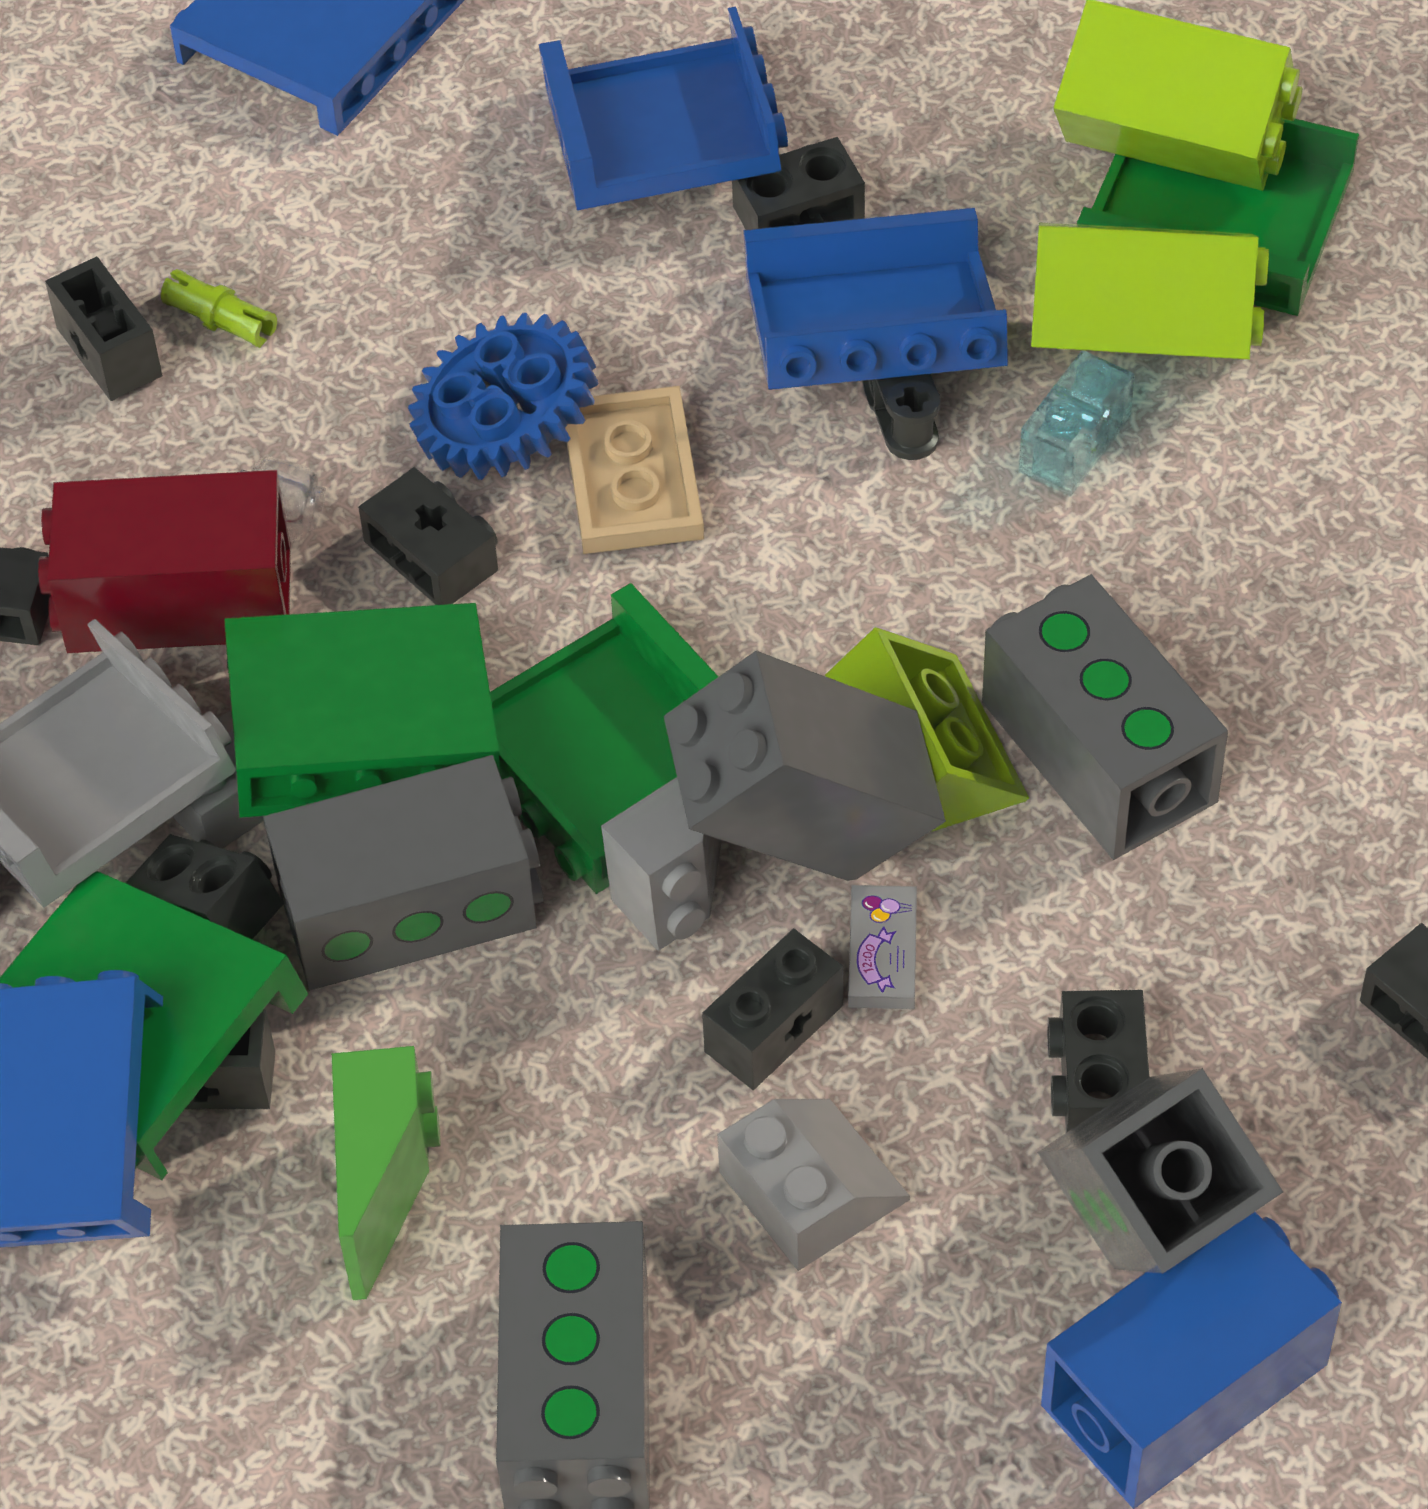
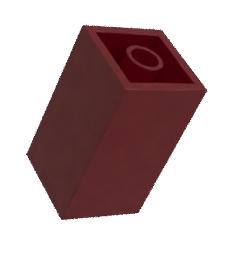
[38,470,291,653]

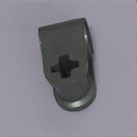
[862,374,940,460]

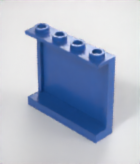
[170,0,464,136]
[538,6,788,210]
[743,208,1008,390]
[0,970,163,1248]

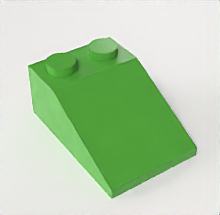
[331,1046,441,1300]

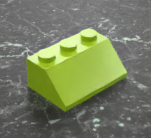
[825,627,1029,832]

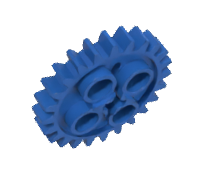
[408,313,598,480]

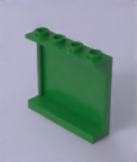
[1077,118,1359,316]
[490,583,719,894]
[224,603,499,818]
[0,871,308,1180]

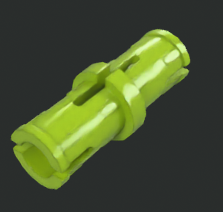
[160,269,277,348]

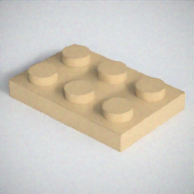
[565,386,704,554]

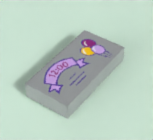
[848,885,917,1009]

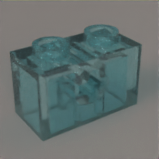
[1019,350,1135,496]

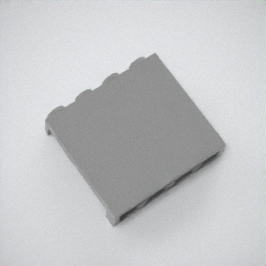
[0,619,236,908]

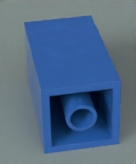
[1041,1212,1342,1509]

